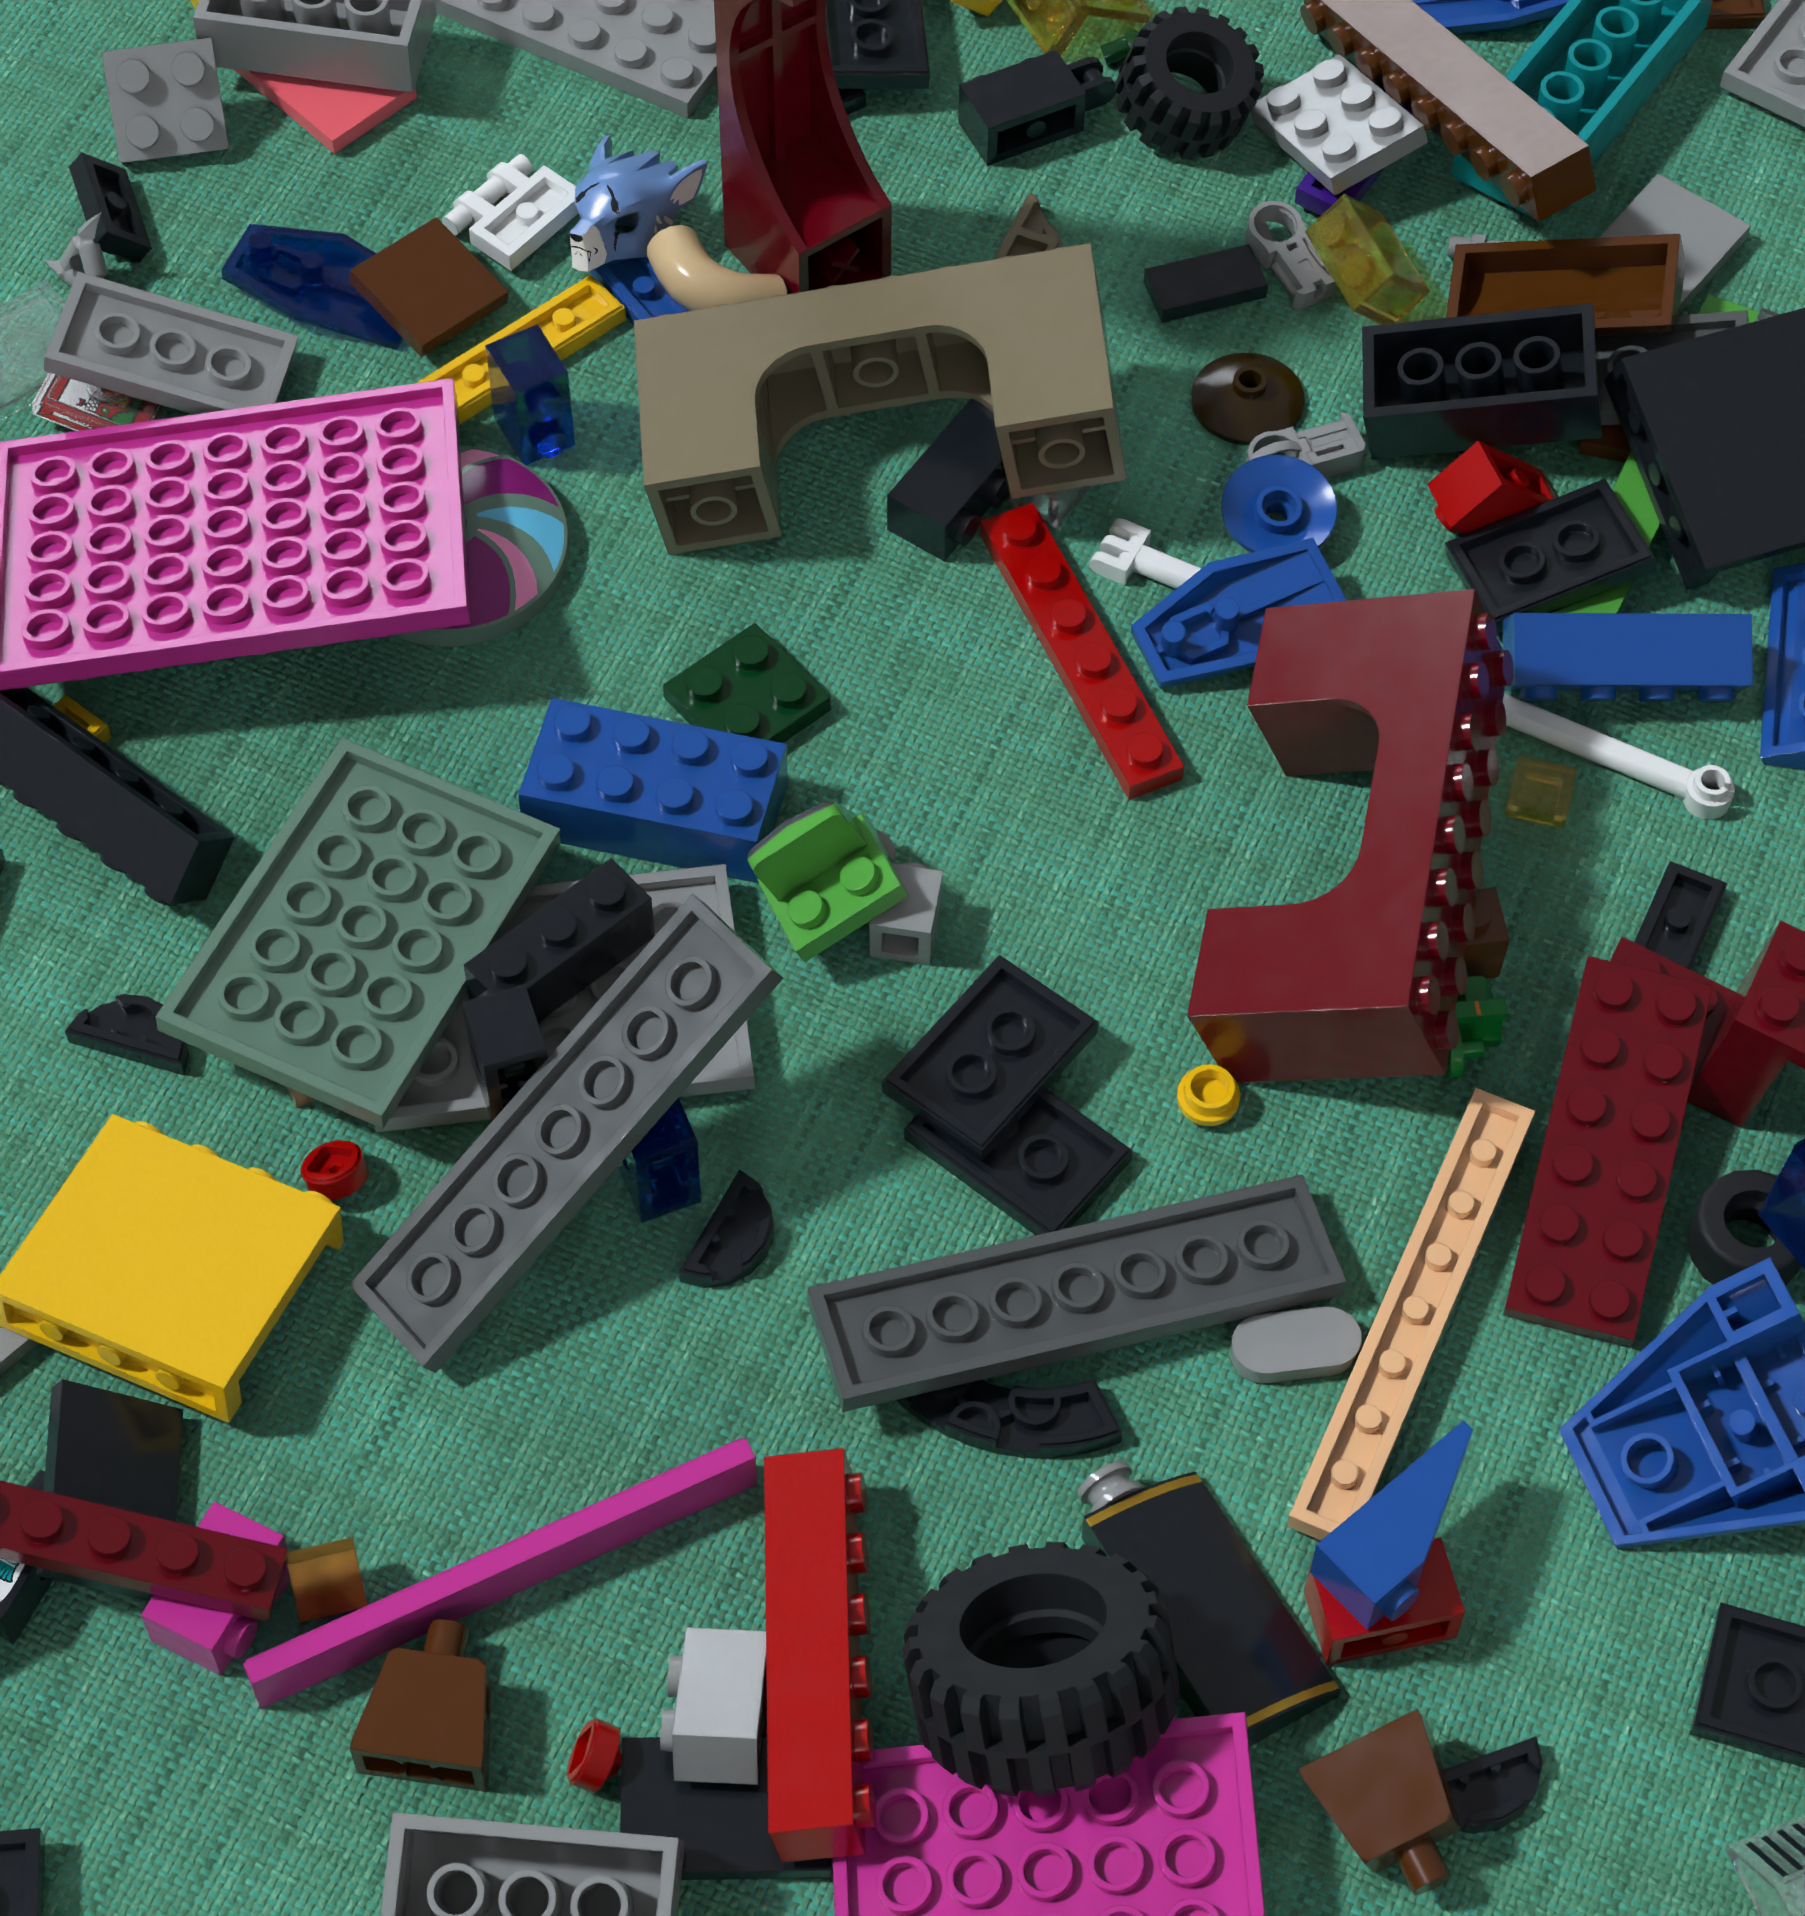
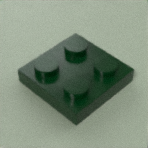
[663,623,831,743]

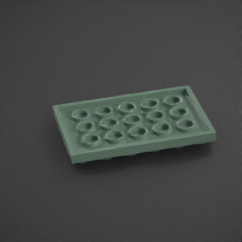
[155,738,561,1129]

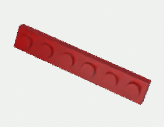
[980,502,1184,800]

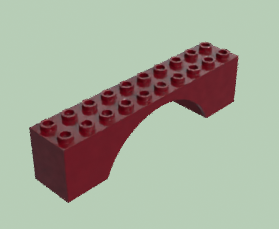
[714,0,892,295]

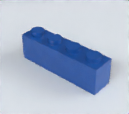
[1503,613,1753,703]

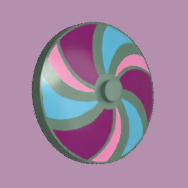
[393,447,569,647]

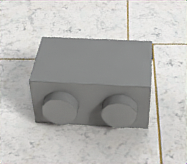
[660,1627,767,1785]

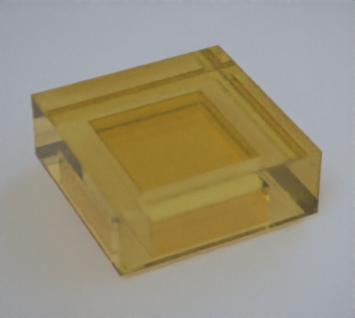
[1504,755,1578,829]

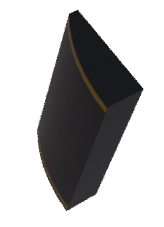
[1081,1471,1341,1746]

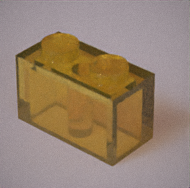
[1305,194,1430,325]

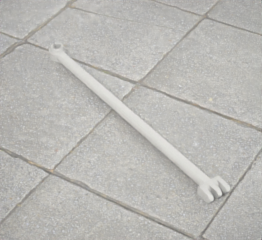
[1089,518,1735,820]

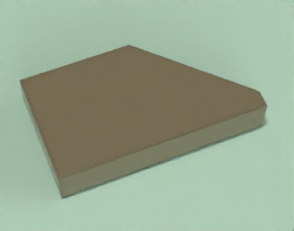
[993,193,1062,260]

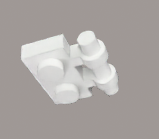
[442,154,578,271]

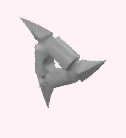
[43,212,108,287]

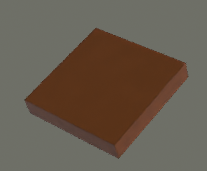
[349,217,509,357]

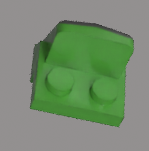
[747,801,909,962]

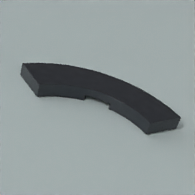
[896,1378,1123,1458]

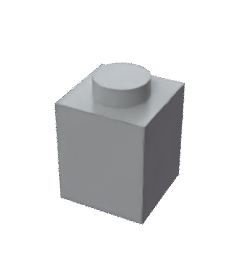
[869,862,943,966]

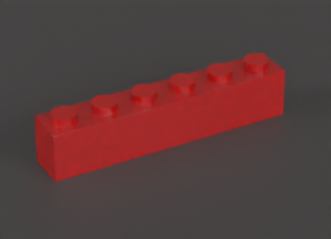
[764,1448,876,1863]

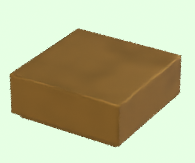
[287,1537,367,1622]

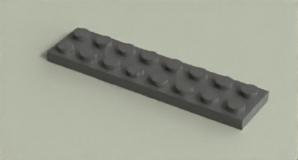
[349,894,783,1373]
[807,1175,1347,1412]

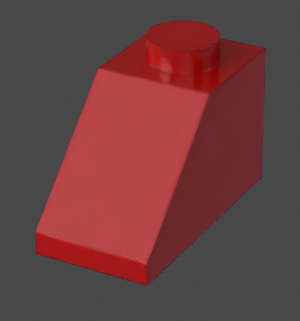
[1427,441,1557,534]

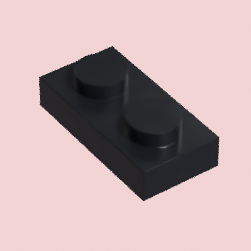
[69,152,152,262]

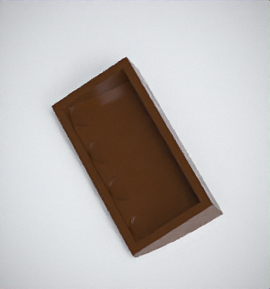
[1446,234,1686,335]

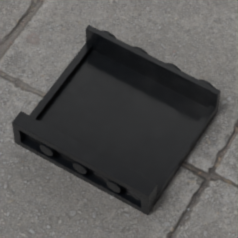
[1604,308,1805,590]

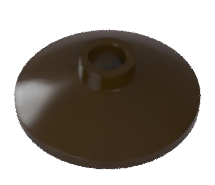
[1191,353,1305,445]

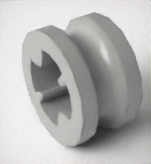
[1077,1460,1144,1513]

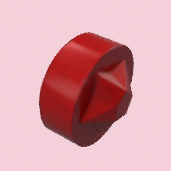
[300,1140,369,1201]
[567,1718,622,1793]

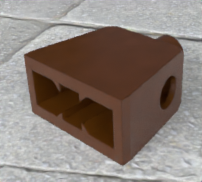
[350,1619,491,1792]
[1299,1709,1461,1895]

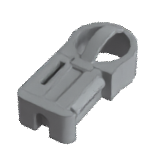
[1245,200,1339,310]
[1246,413,1366,478]

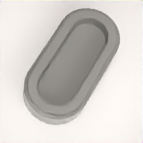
[1230,1307,1362,1383]

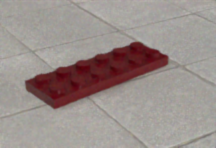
[1503,956,1713,1348]

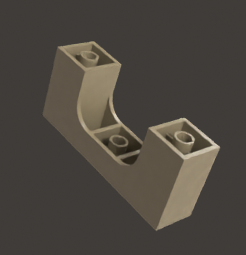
[634,243,1127,555]

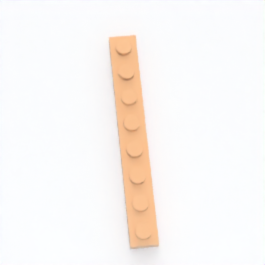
[1287,1088,1535,1540]

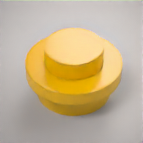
[1177,1064,1240,1126]

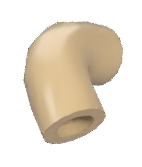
[646,225,787,311]

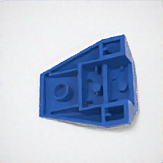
[1558,1257,1805,1549]

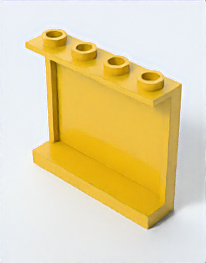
[0,1114,344,1423]

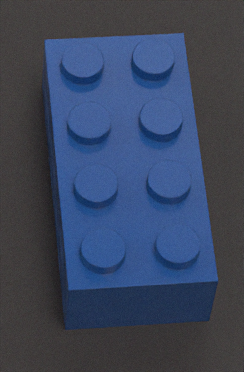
[518,698,788,883]

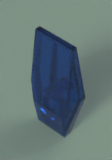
[222,224,404,350]

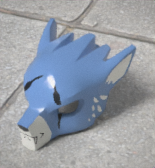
[570,135,707,272]

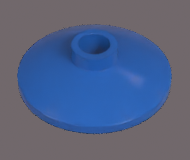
[1221,455,1337,552]

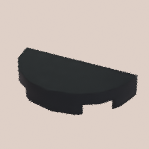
[65,994,189,1075]
[679,1169,774,1288]
[1444,1736,1543,1834]

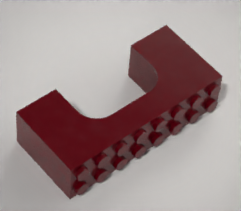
[1187,589,1514,1083]

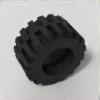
[1115,6,1264,160]

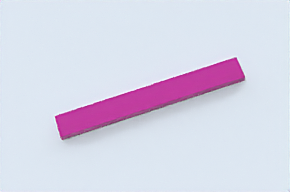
[243,1438,757,1709]

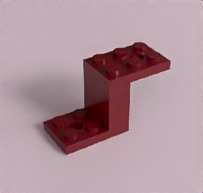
[1609,921,1805,1128]

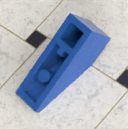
[1310,1420,1473,1630]

